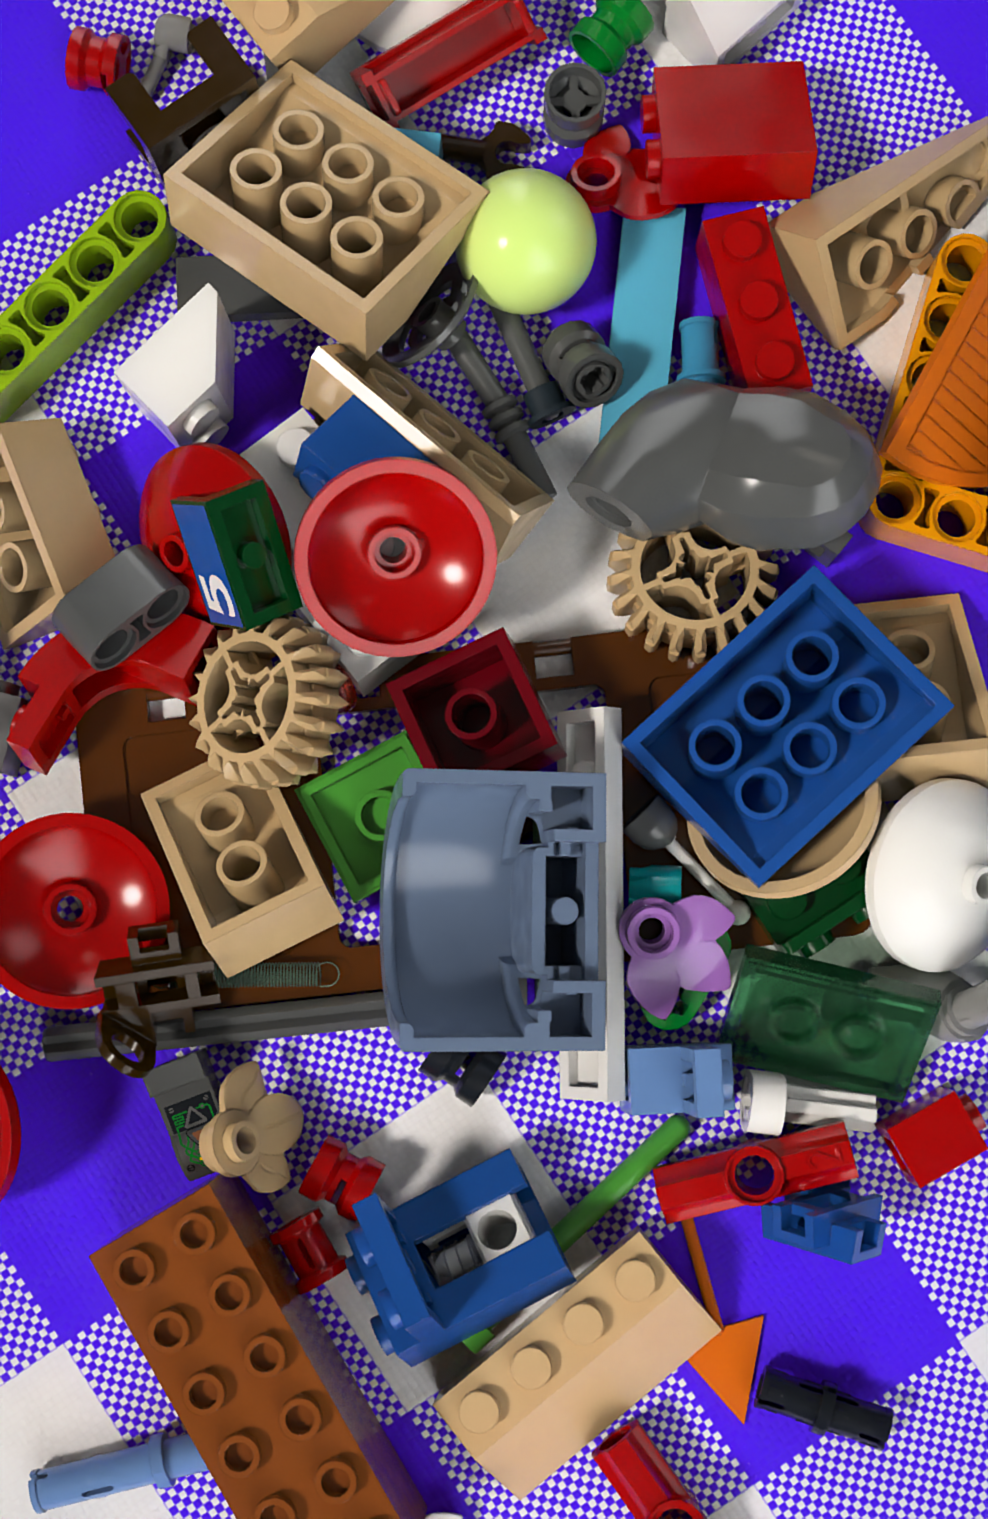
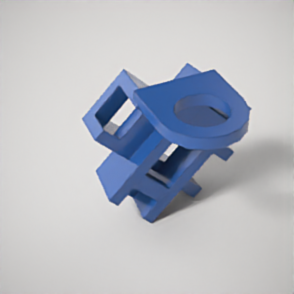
[761,1125,887,1265]

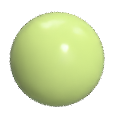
[455,168,597,315]

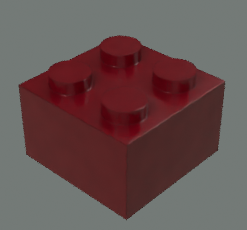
[386,627,568,771]

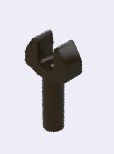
[418,121,531,180]

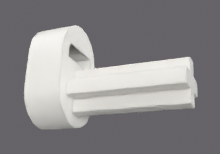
[740,1069,877,1136]

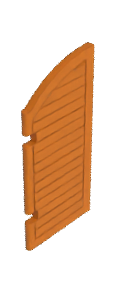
[878,249,988,489]

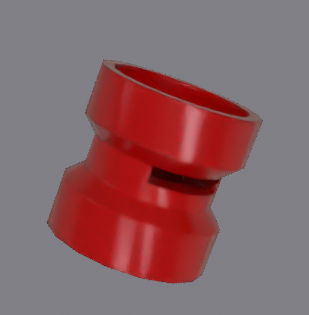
[298,1134,386,1223]

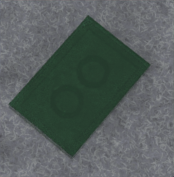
[715,944,942,1103]

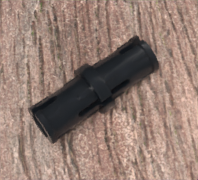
[754,1365,894,1451]

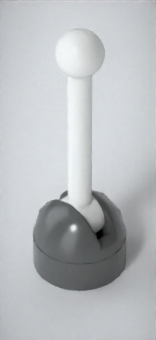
[623,794,751,925]

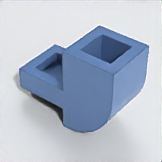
[620,1042,735,1118]

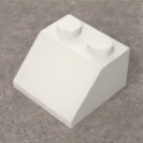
[114,283,235,448]

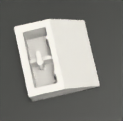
[662,0,801,66]

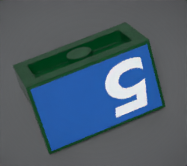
[170,479,303,631]

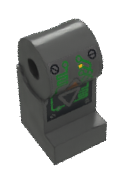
[143,1047,220,1181]

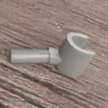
[141,13,196,98]

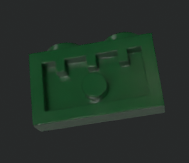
[739,848,870,960]

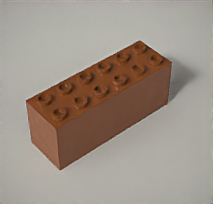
[88,1173,427,1519]

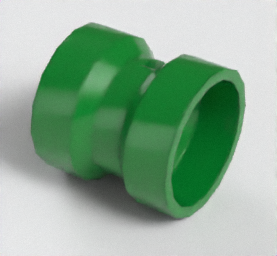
[568,0,654,77]

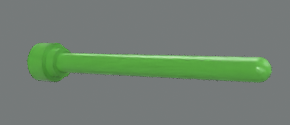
[462,1115,690,1354]

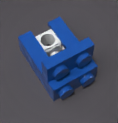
[345,1148,577,1367]

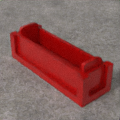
[349,0,548,128]

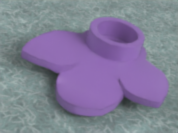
[618,895,736,1019]

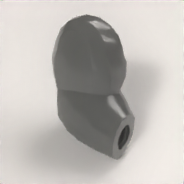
[567,378,883,551]

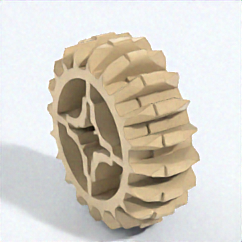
[606,524,779,664]
[188,615,349,790]

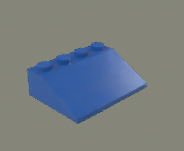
[621,565,955,889]

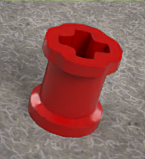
[268,1206,347,1295]

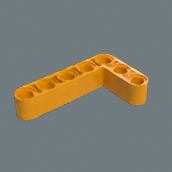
[858,233,988,573]

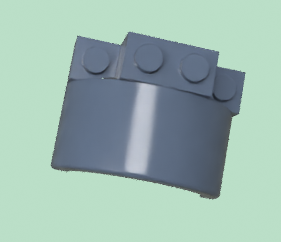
[379,768,606,1052]

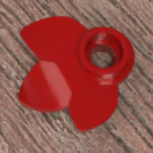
[566,125,678,221]

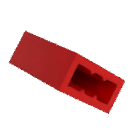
[640,61,818,205]

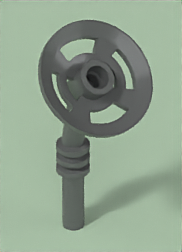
[382,261,557,498]

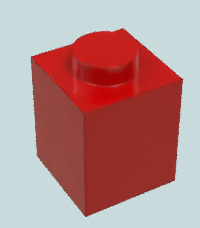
[874,1086,988,1189]

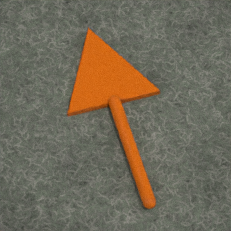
[681,1218,764,1424]

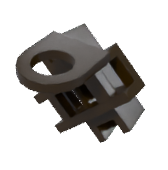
[94,919,221,1078]

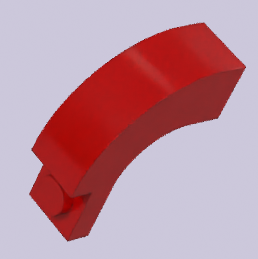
[6,613,218,776]

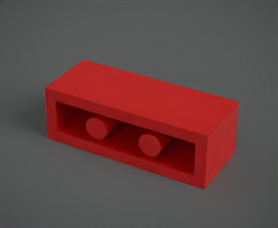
[695,206,813,392]

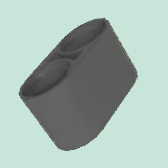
[52,544,190,671]

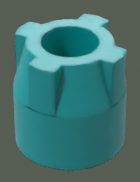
[628,865,682,906]

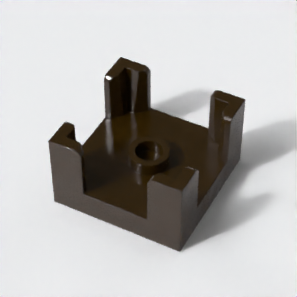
[105,16,259,191]

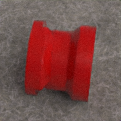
[65,26,131,96]

